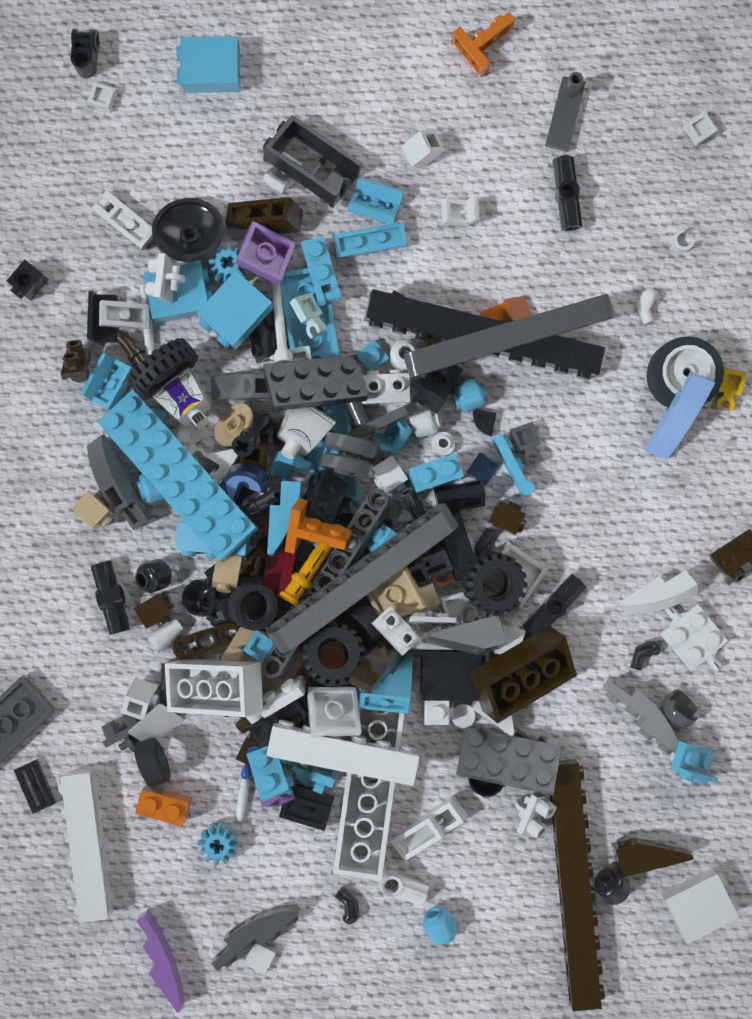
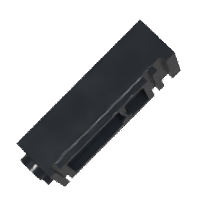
[263,115,362,208]

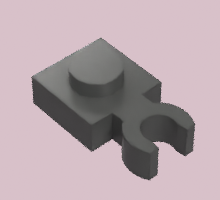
[509,422,542,467]

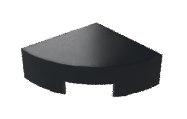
[472,409,497,437]

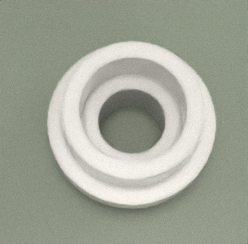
[431,432,455,456]

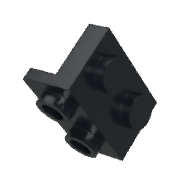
[249,309,290,364]
[301,469,349,524]

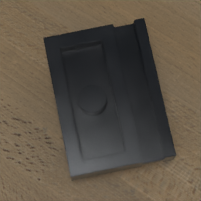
[279,783,335,831]

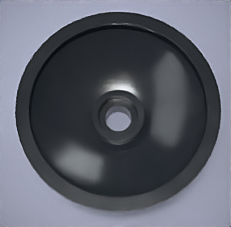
[152,198,224,262]

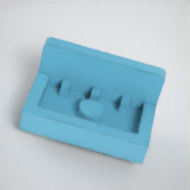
[347,177,404,225]
[81,353,133,410]
[247,746,295,802]

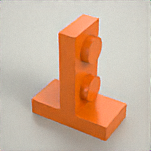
[452,11,515,77]
[285,498,352,554]

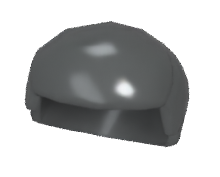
[662,689,698,728]

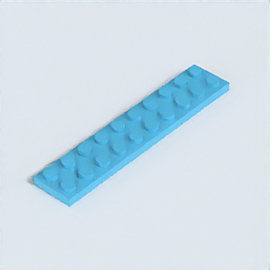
[280,268,363,502]

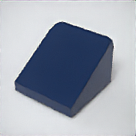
[466,452,499,486]

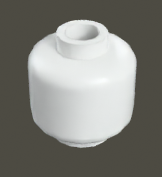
[390,339,420,372]
[406,406,442,437]

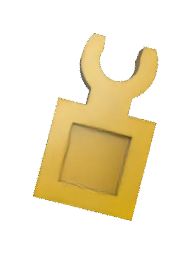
[715,368,747,412]

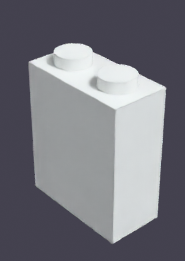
[660,868,739,944]

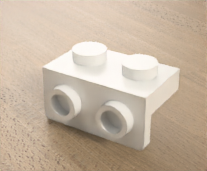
[404,612,457,651]

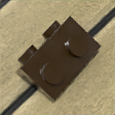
[709,529,752,585]

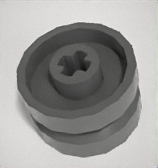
[319,432,378,479]

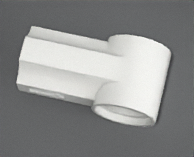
[379,869,429,907]

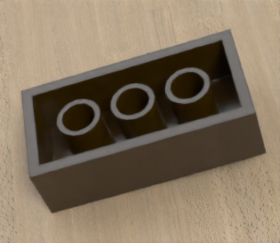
[469,626,577,724]

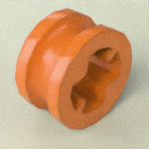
[431,571,453,587]

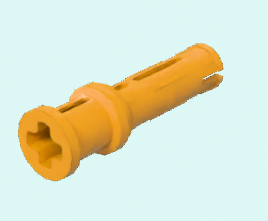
[279,543,333,606]

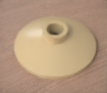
[214,403,253,446]

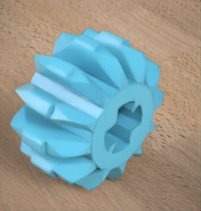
[208,244,247,282]
[197,822,239,866]

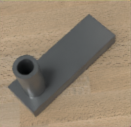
[545,72,586,152]
[346,402,420,438]

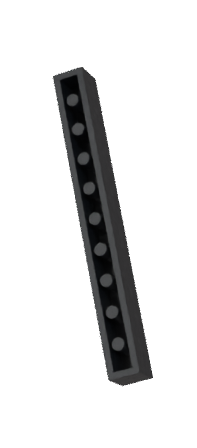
[363,289,605,380]

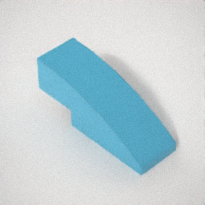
[267,481,302,556]

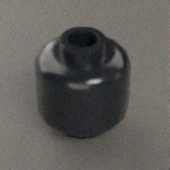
[135,559,172,593]
[594,867,631,905]

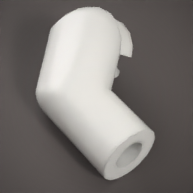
[636,289,659,325]

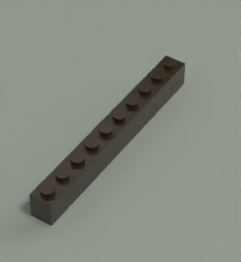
[550,759,605,1011]

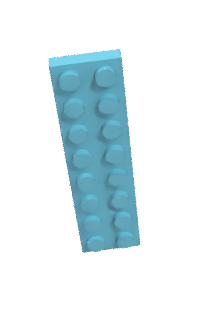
[98,389,258,562]

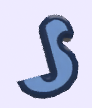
[221,462,269,505]

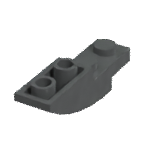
[211,373,270,401]
[87,434,153,530]
[211,904,300,971]

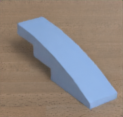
[645,371,715,459]

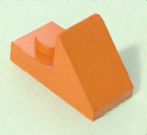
[480,296,532,323]

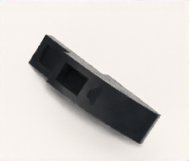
[363,546,453,598]

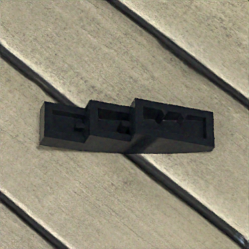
[247,680,335,748]

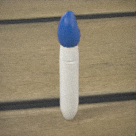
[236,764,252,821]

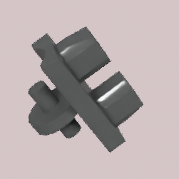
[102,714,140,752]

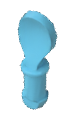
[285,760,315,788]

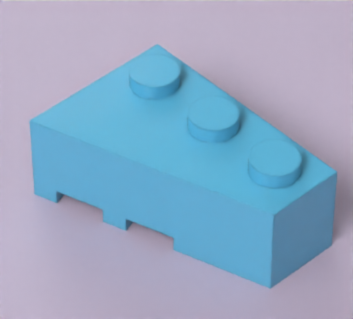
[175,521,252,560]

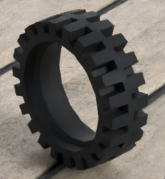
[127,338,199,400]

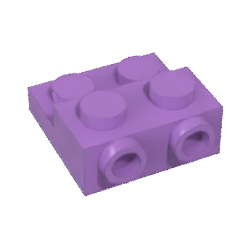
[235,221,296,285]

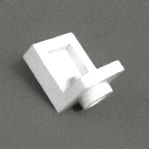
[262,152,302,194]
[441,197,480,226]

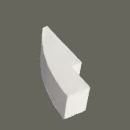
[619,570,699,615]
[391,795,467,861]

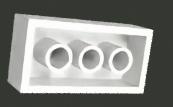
[165,659,263,717]

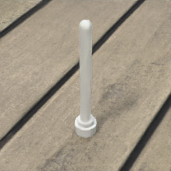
[271,282,293,363]

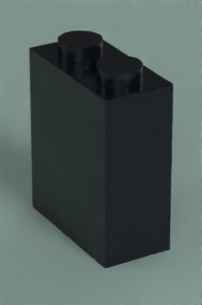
[420,649,486,701]

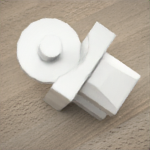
[145,253,186,303]
[372,606,420,655]
[515,793,557,838]

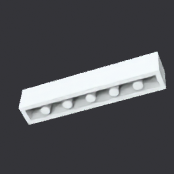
[266,720,420,786]
[58,769,113,923]

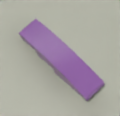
[136,909,185,1013]

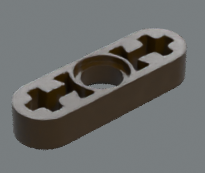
[173,622,240,659]

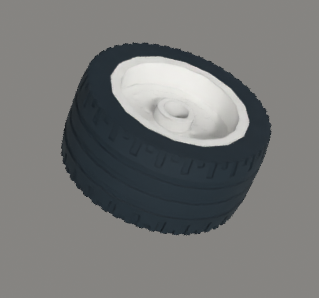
[646,336,724,408]

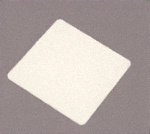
[128,704,184,742]

